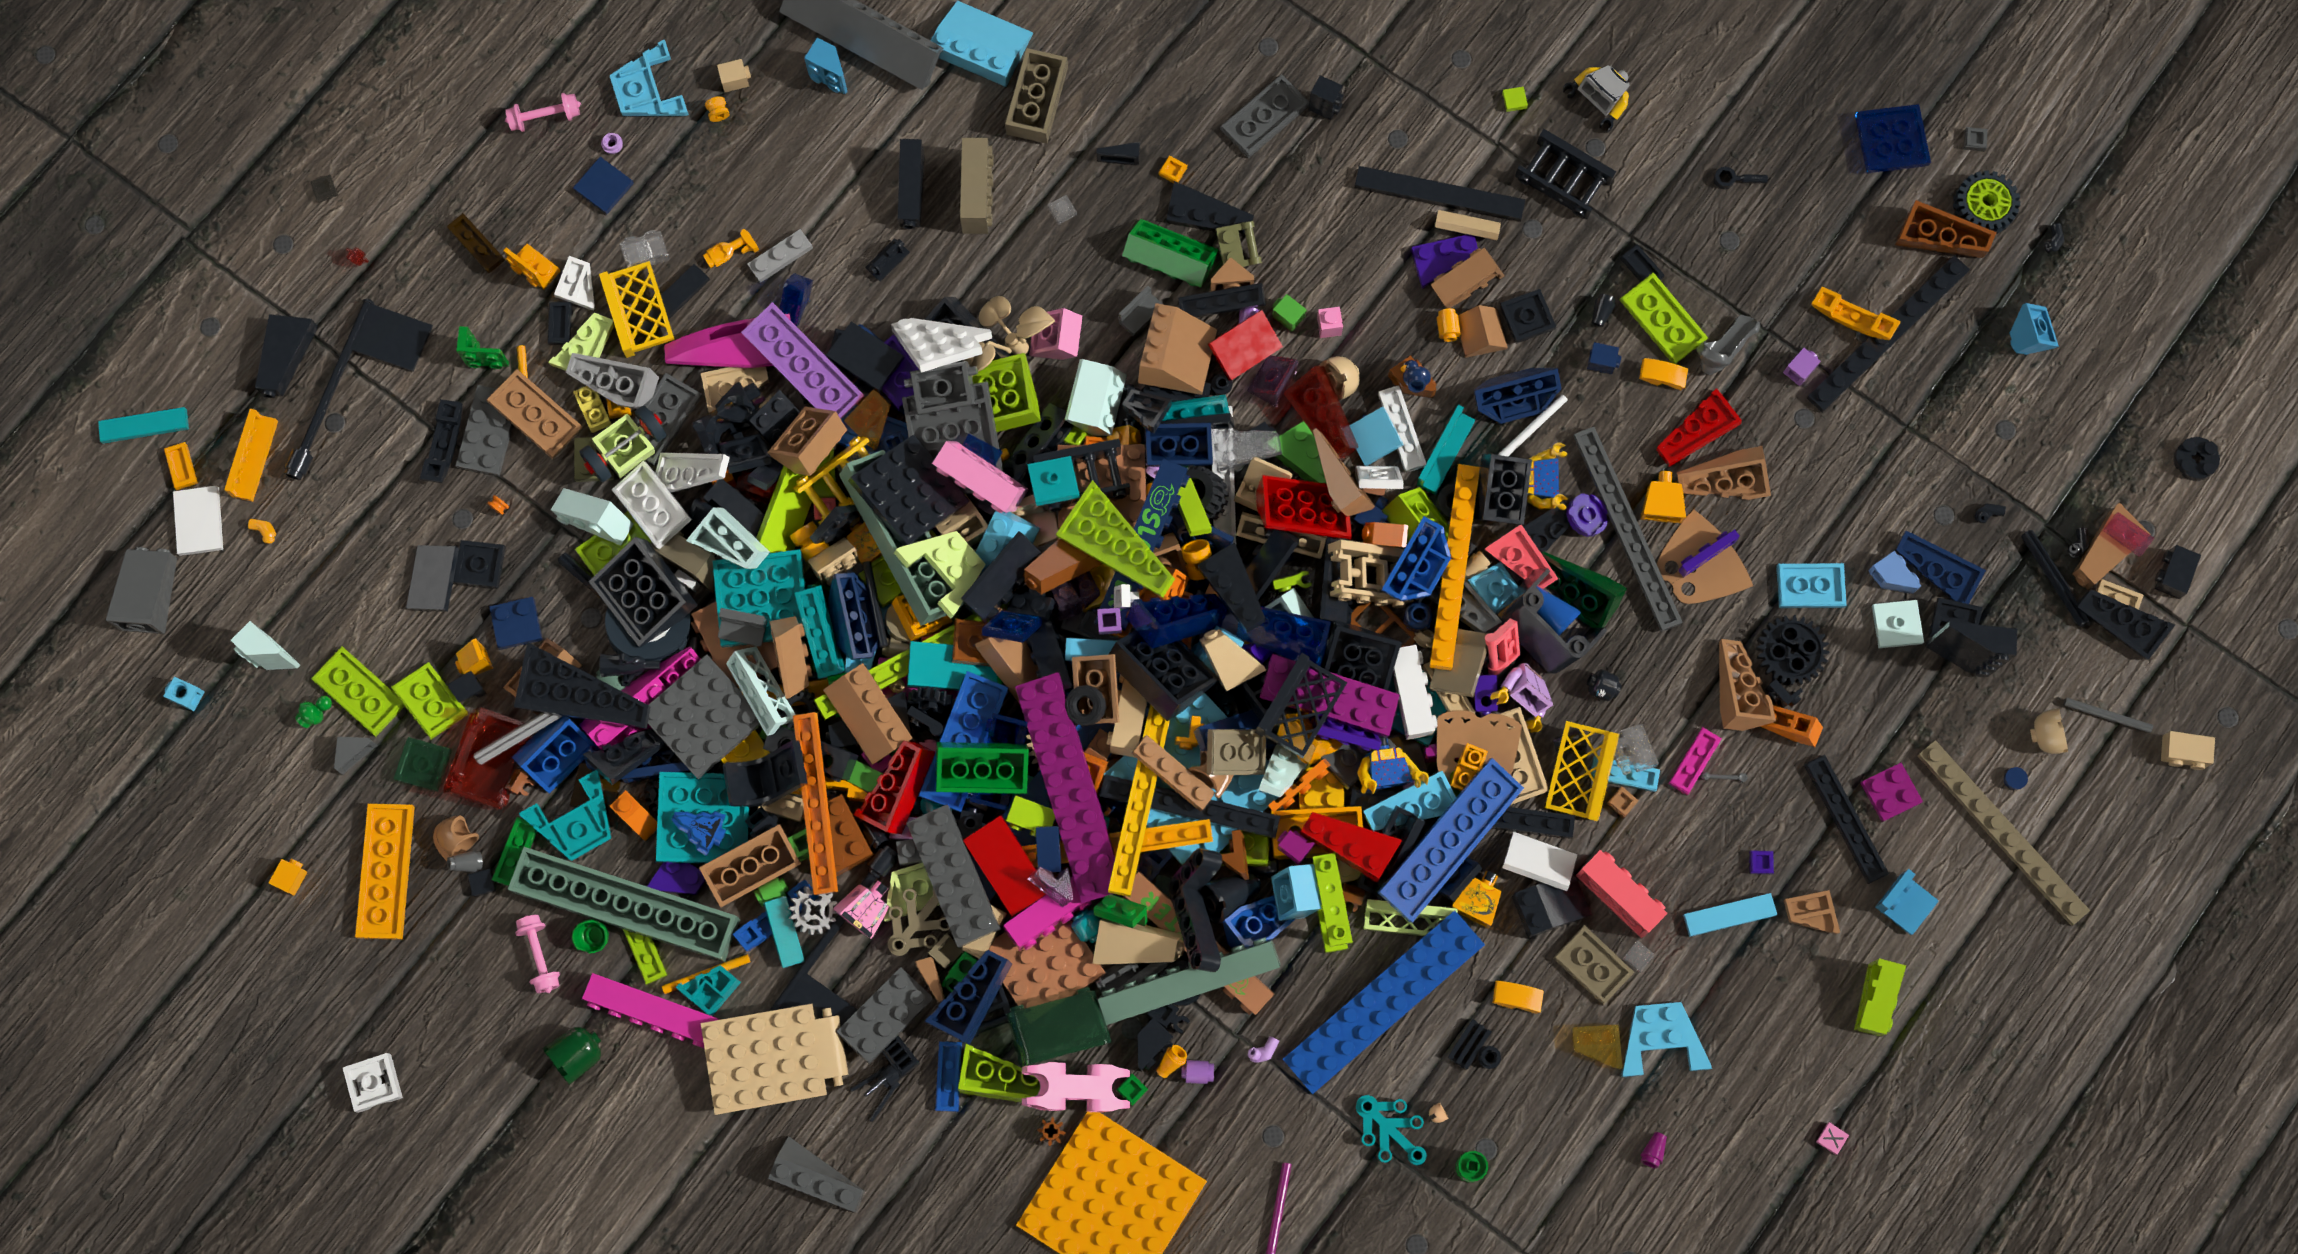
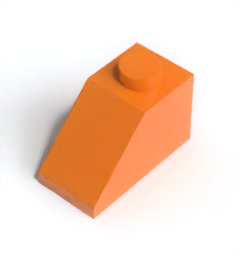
[1362,522,1408,547]
[610,790,657,841]

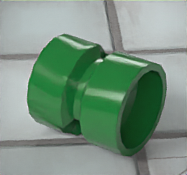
[1455,1151,1488,1183]

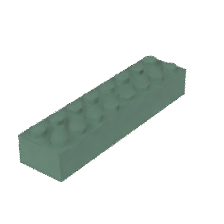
[839,450,963,626]

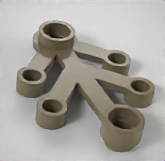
[888,888,950,956]

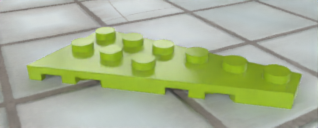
[1056,480,1175,598]

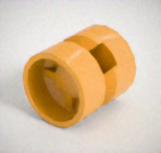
[789,521,830,562]
[1181,539,1212,580]

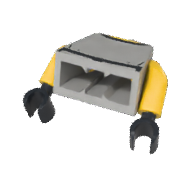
[1563,65,1630,133]

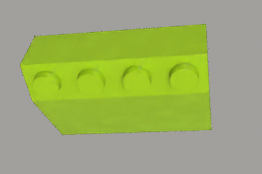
[972,353,1041,432]

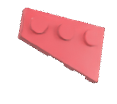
[1485,525,1558,589]

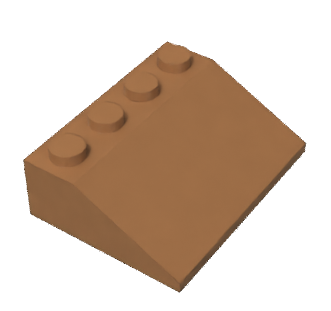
[1138,303,1217,395]

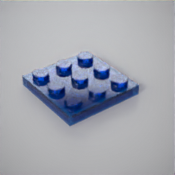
[1855,104,1931,173]

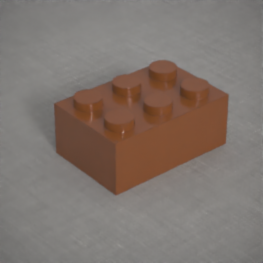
[802,794,873,877]

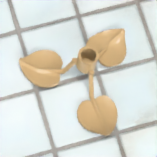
[963,296,1055,377]

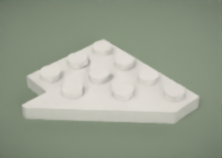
[891,318,992,372]

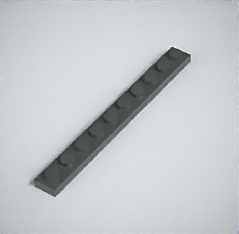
[1573,427,1682,632]

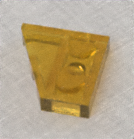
[1572,1025,1623,1070]

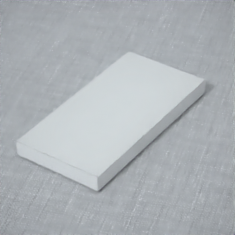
[612,460,692,549]

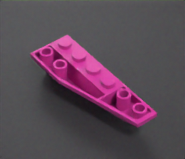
[664,314,791,368]
[579,646,701,750]

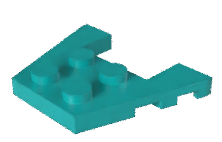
[519,770,612,861]

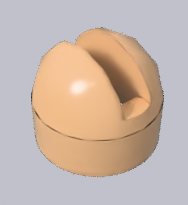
[1429,1103,1449,1123]

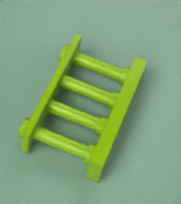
[1312,853,1353,953]

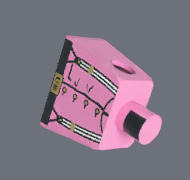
[833,880,889,939]

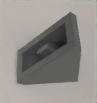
[334,737,378,775]

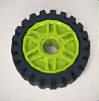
[1953,170,2021,234]

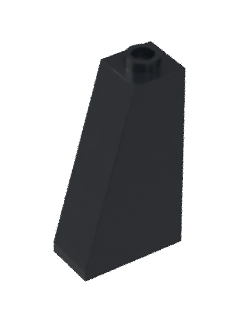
[898,139,925,229]
[255,314,318,398]
[825,692,913,747]

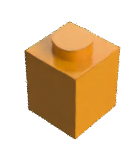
[269,859,307,896]

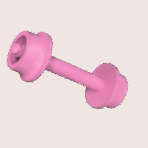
[505,93,581,132]
[515,915,560,993]

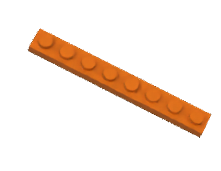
[793,712,838,895]

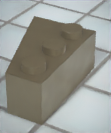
[651,531,716,593]

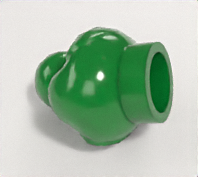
[295,696,332,728]

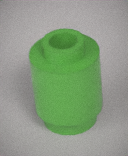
[754,877,789,907]

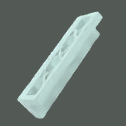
[726,646,795,736]

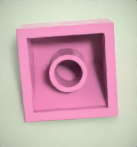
[1029,308,1082,360]

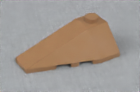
[1313,428,1375,517]
[1719,639,1776,731]

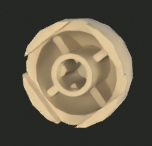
[1318,356,1359,401]
[2030,708,2068,754]

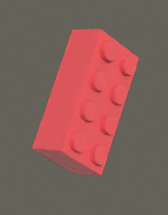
[1576,850,1668,939]

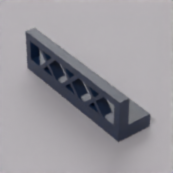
[621,750,714,783]

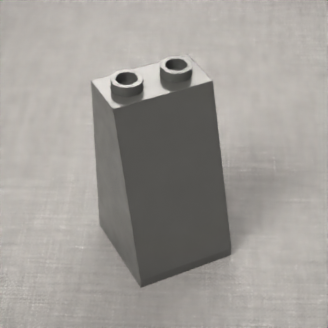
[106,547,177,634]

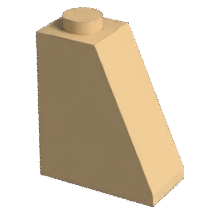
[1199,629,1266,691]

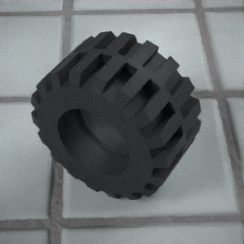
[1177,466,1229,523]

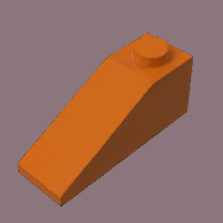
[1760,705,1823,747]

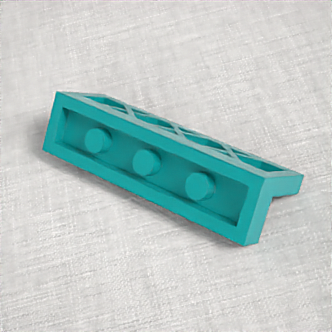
[1416,405,1475,495]
[794,585,845,679]

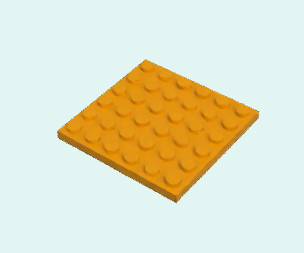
[1016,1112,1207,1254]

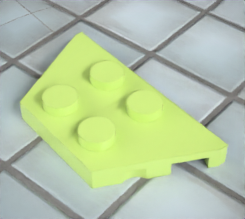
[884,862,940,922]

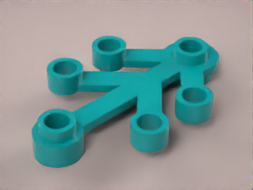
[1356,1095,1427,1165]

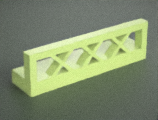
[1364,899,1458,936]

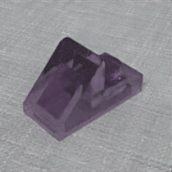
[1028,867,1073,907]

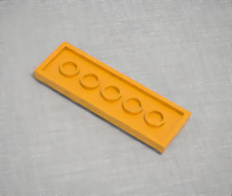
[355,804,415,940]

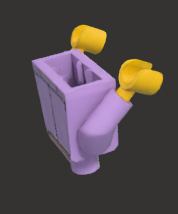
[1490,663,1553,733]

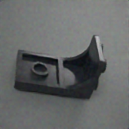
[723,740,808,807]

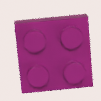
[1861,762,1923,822]

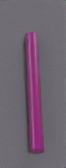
[1266,1162,1292,1254]

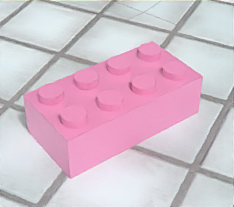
[932,441,1029,513]

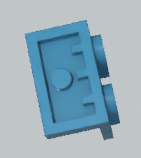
[1875,869,1938,935]

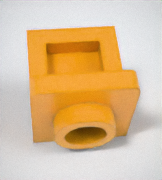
[1107,425,1142,445]
[1174,716,1204,750]

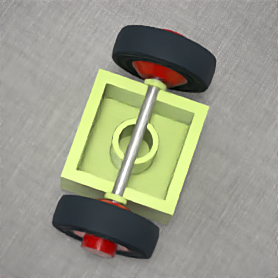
[579,405,667,483]

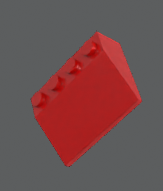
[1256,475,1352,539]

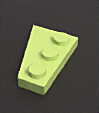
[548,313,614,371]

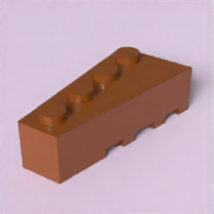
[1895,200,1997,258]

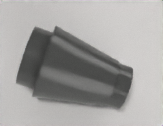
[447,850,483,872]

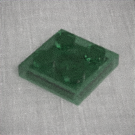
[394,737,452,792]

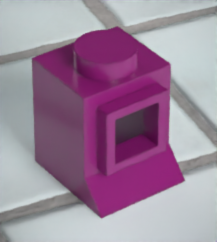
[1277,830,1316,865]

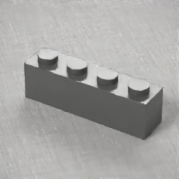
[768,1136,865,1213]

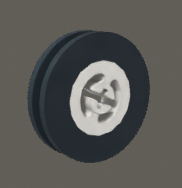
[605,607,691,663]

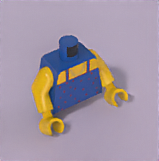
[1527,442,1568,510]
[1357,737,1429,794]

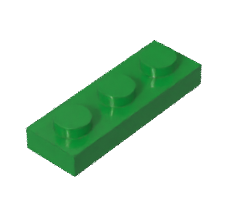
[492,817,537,886]

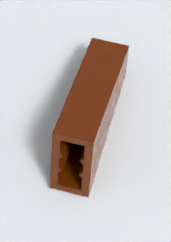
[1024,538,1103,594]

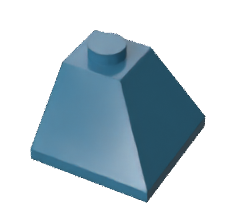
[2010,303,2059,355]

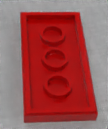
[963,815,1051,916]

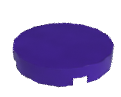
[1567,494,1608,537]

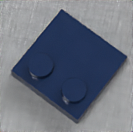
[490,597,543,650]

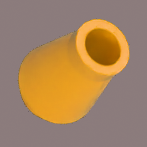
[1156,1045,1187,1078]

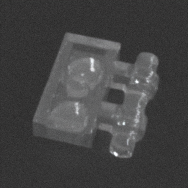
[1613,724,1659,775]

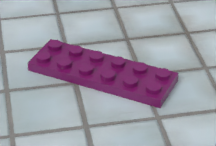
[1260,654,1400,738]

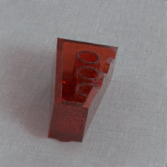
[1283,366,1359,461]

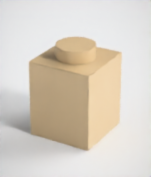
[717,59,751,92]

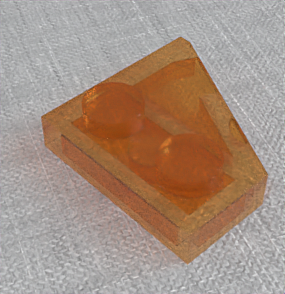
[844,390,890,450]

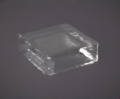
[1622,940,1655,973]

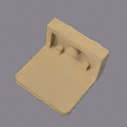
[1233,457,1292,512]

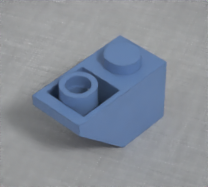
[1868,551,1921,594]

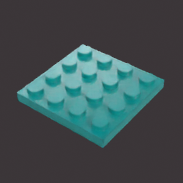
[712,550,807,648]
[656,772,749,863]

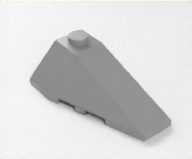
[566,353,659,409]

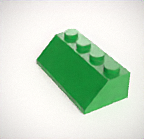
[1122,219,1219,287]
[936,742,1029,794]

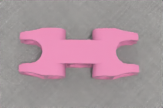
[1022,1062,1130,1113]

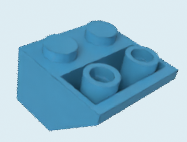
[804,38,847,95]

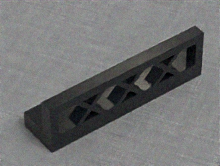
[1355,805,1425,901]

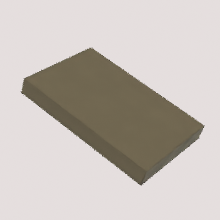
[1430,629,1488,697]
[1207,729,1266,775]
[1553,925,1634,1005]

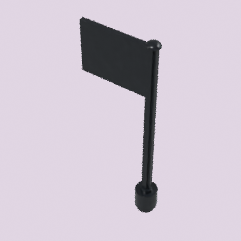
[284,298,433,481]
[769,844,898,1026]

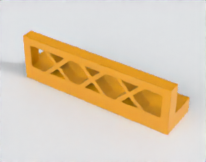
[224,409,278,502]

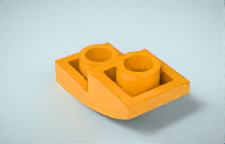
[1639,358,1688,390]
[1450,743,1488,791]
[1492,981,1544,1014]

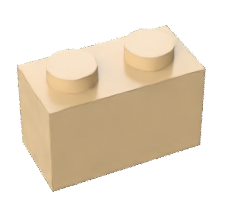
[2161,731,2215,770]

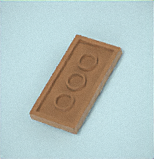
[487,369,582,459]

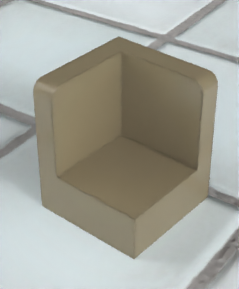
[928,933,964,970]

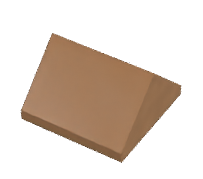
[1210,257,1254,292]
[1458,305,1507,358]

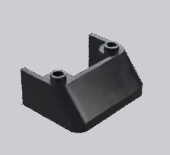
[1496,568,1608,674]

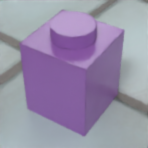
[1783,348,1821,386]
[1097,608,1122,634]

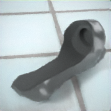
[1697,315,1760,375]

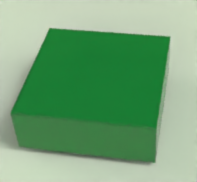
[1116,1074,1148,1106]

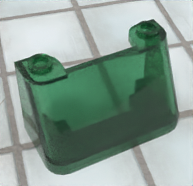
[1006,987,1112,1067]

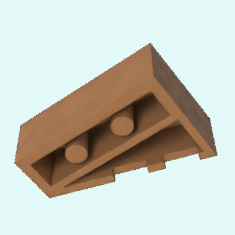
[1431,248,1505,308]

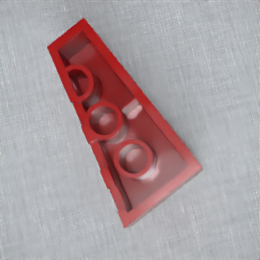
[853,740,935,835]
[1300,812,1402,882]

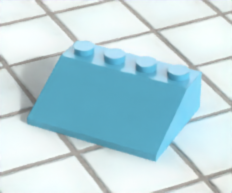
[930,1,1033,87]

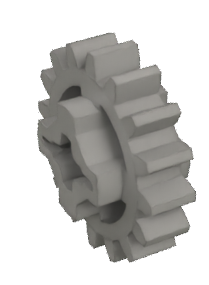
[788,886,837,935]

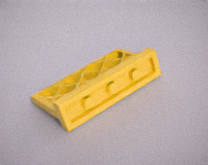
[599,261,675,358]
[1545,721,1620,821]

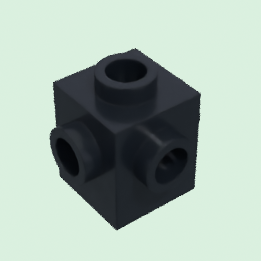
[745,806,781,838]
[955,807,987,840]

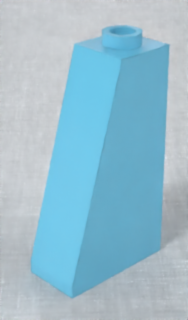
[1065,638,1118,661]

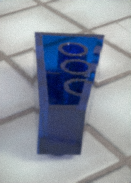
[1126,594,1228,649]
[1236,607,1331,667]

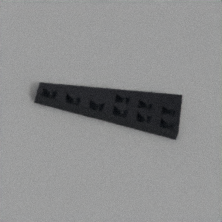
[514,642,651,729]

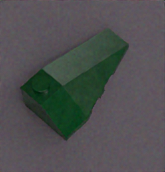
[1541,552,1627,628]

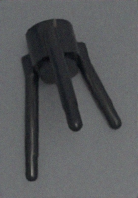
[850,1064,902,1122]

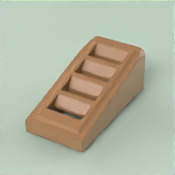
[915,957,945,1003]

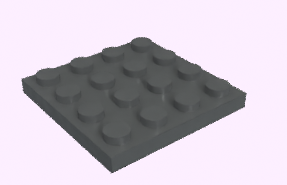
[648,655,760,779]

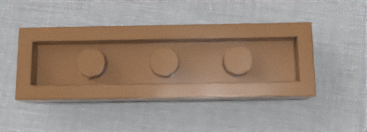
[1131,735,1216,811]

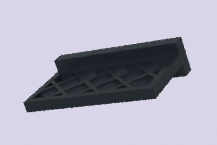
[1255,653,1348,758]

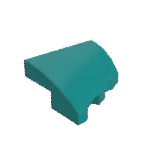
[676,965,741,1016]

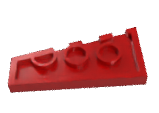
[1656,388,1742,467]

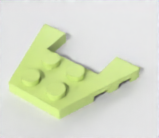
[894,531,986,619]

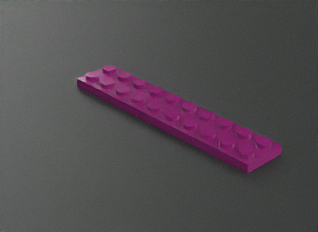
[1015,673,1116,903]

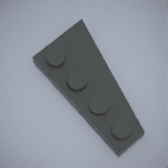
[1427,580,1502,634]

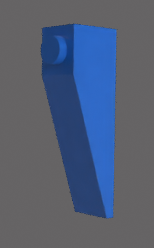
[1223,896,1295,948]

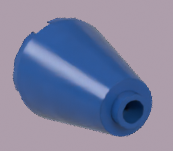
[1537,586,1581,636]

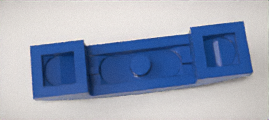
[733,879,819,952]

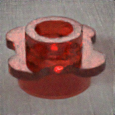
[346,247,369,266]

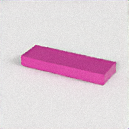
[1668,727,1722,795]

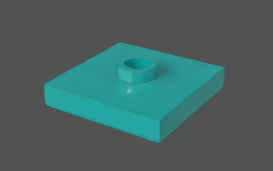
[1027,456,1080,506]

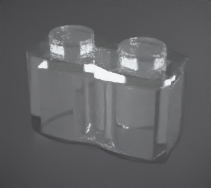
[619,230,670,268]

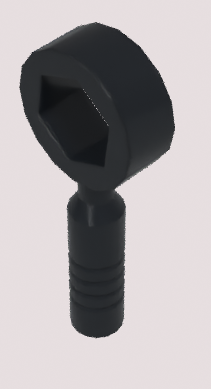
[1714,166,1768,189]

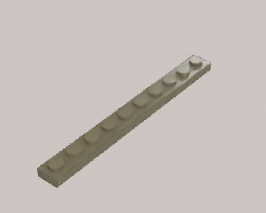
[1917,740,2090,926]

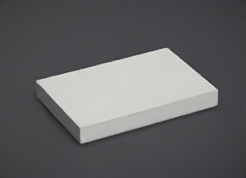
[1355,466,1403,489]
[173,486,223,556]
[1502,832,1577,891]

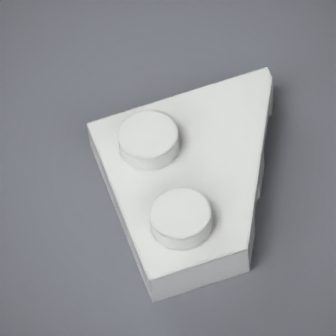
[554,256,595,311]

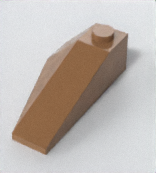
[1677,446,1771,500]

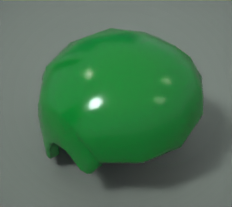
[572,919,609,954]

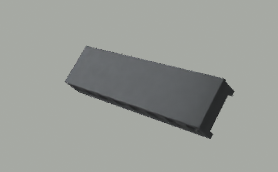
[779,0,944,90]

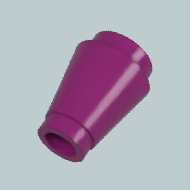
[1641,1132,1667,1169]

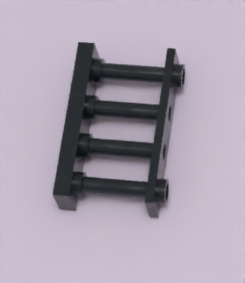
[1515,129,1617,219]
[1033,439,1130,512]

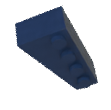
[925,950,1012,1045]

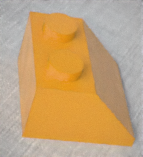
[1277,714,1333,764]

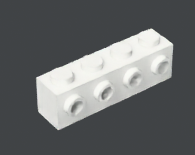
[1392,645,1437,740]

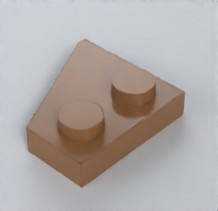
[1784,890,1840,934]

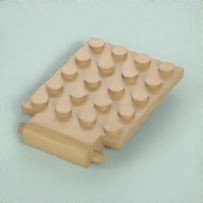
[701,1004,849,1115]

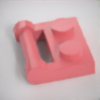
[1485,618,1520,675]

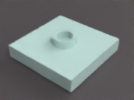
[1872,600,1924,648]

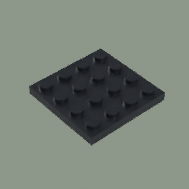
[848,435,969,546]

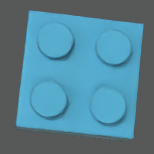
[1271,864,1322,921]

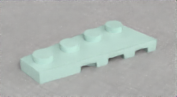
[1259,743,1312,797]

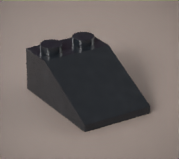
[1512,873,1591,939]

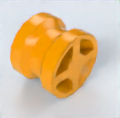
[705,97,730,122]

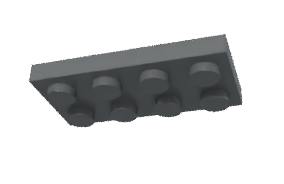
[456,385,513,477]
[836,967,933,1064]

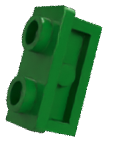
[1094,894,1148,928]

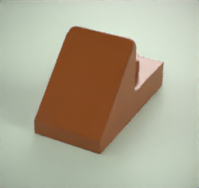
[1221,830,1249,880]

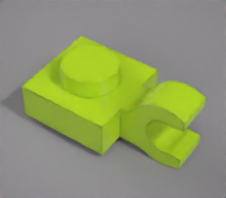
[1271,571,1311,592]

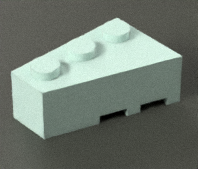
[551,488,633,546]
[686,507,770,569]

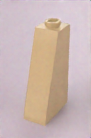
[1092,918,1185,965]

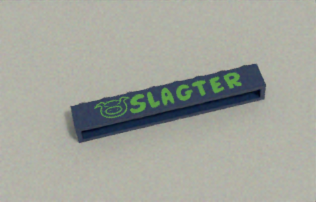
[1094,459,1190,634]

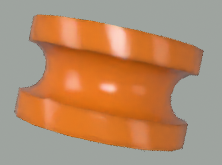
[487,495,509,515]

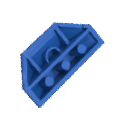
[1381,516,1451,601]

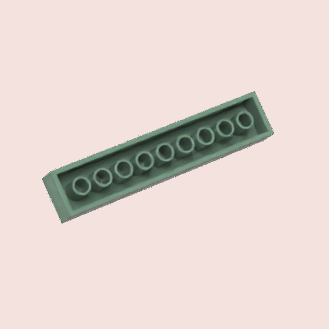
[508,847,740,962]

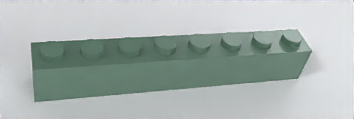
[1098,937,1281,1025]

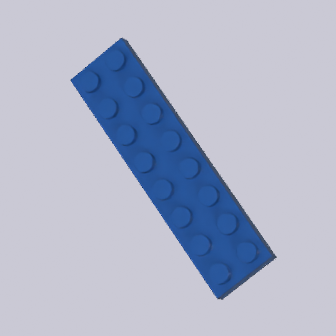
[1377,758,1524,923]

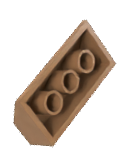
[823,663,912,765]
[699,824,801,908]

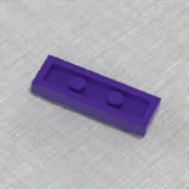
[1678,529,1740,578]

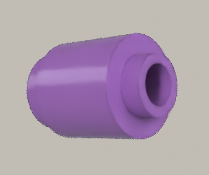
[1181,1060,1214,1084]

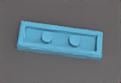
[1589,756,1660,792]

